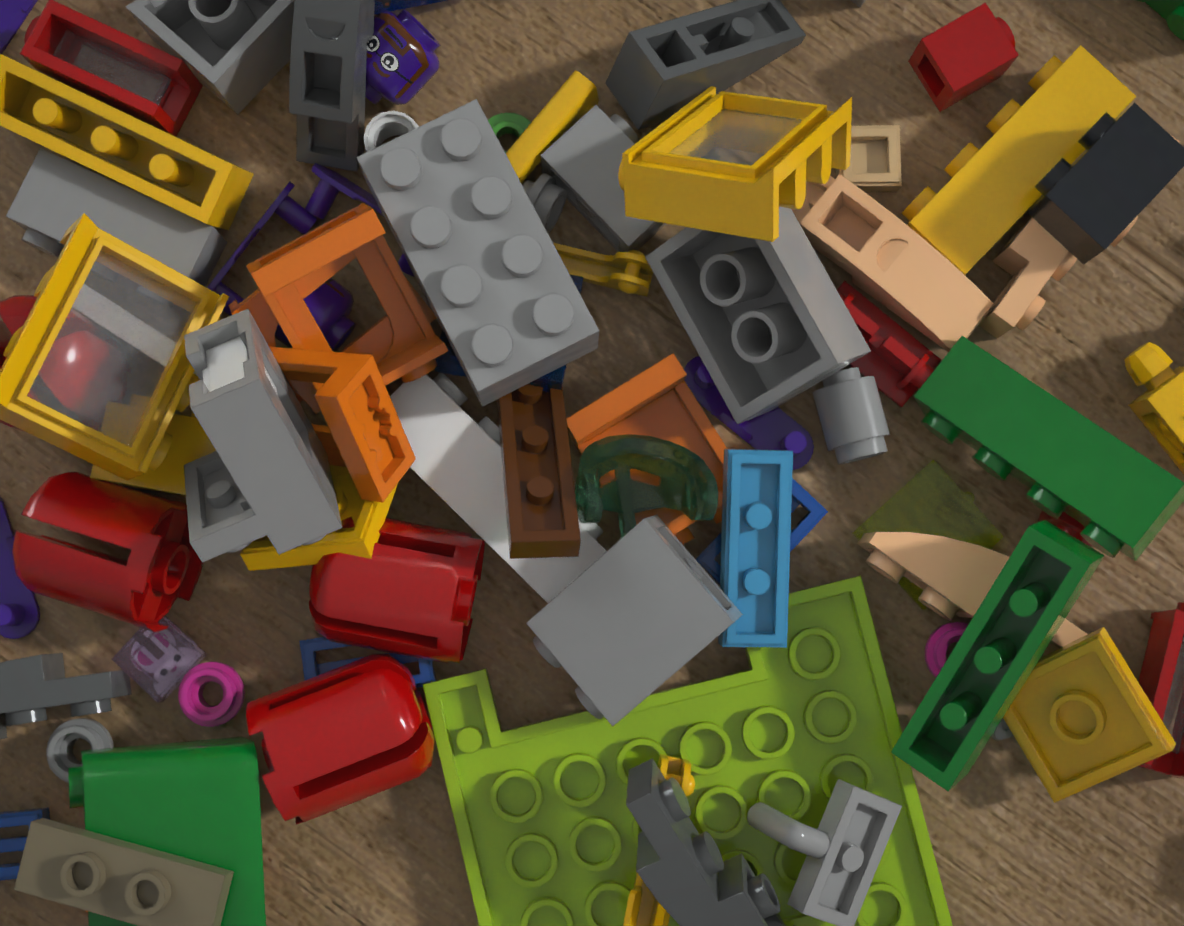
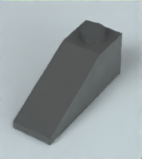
[605,0,806,130]

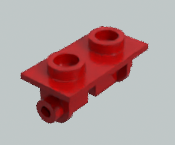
[837,280,941,408]

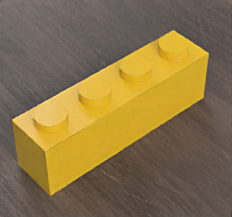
[901,45,1137,275]
[0,54,254,230]

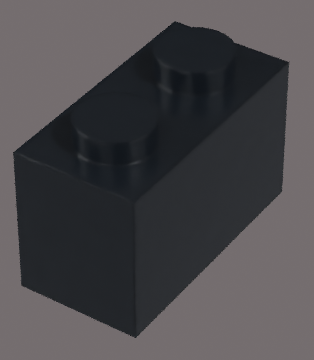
[1027,102,1184,265]

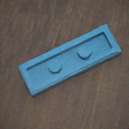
[718,449,793,648]

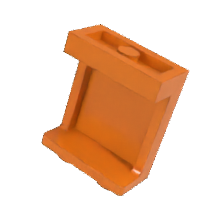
[566,353,727,545]

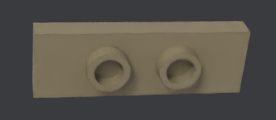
[14,818,234,926]

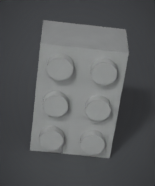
[645,207,871,424]

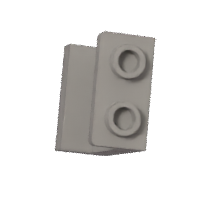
[526,515,743,726]

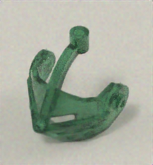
[575,434,718,538]

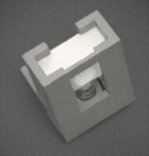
[184,309,343,563]

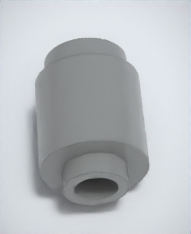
[813,367,890,465]

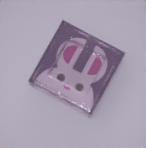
[112,615,208,703]

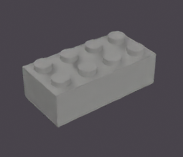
[357,99,599,407]

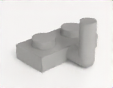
[747,779,902,926]

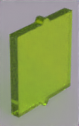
[852,460,1004,610]

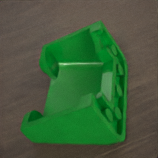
[68,736,266,926]

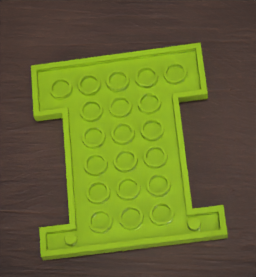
[423,576,953,926]

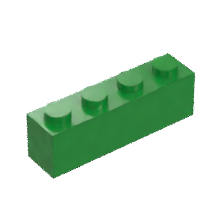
[914,336,1184,561]
[891,520,1105,791]

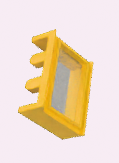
[618,86,852,242]
[0,213,229,480]

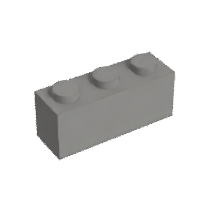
[6,148,227,309]

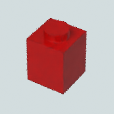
[908,2,1018,112]

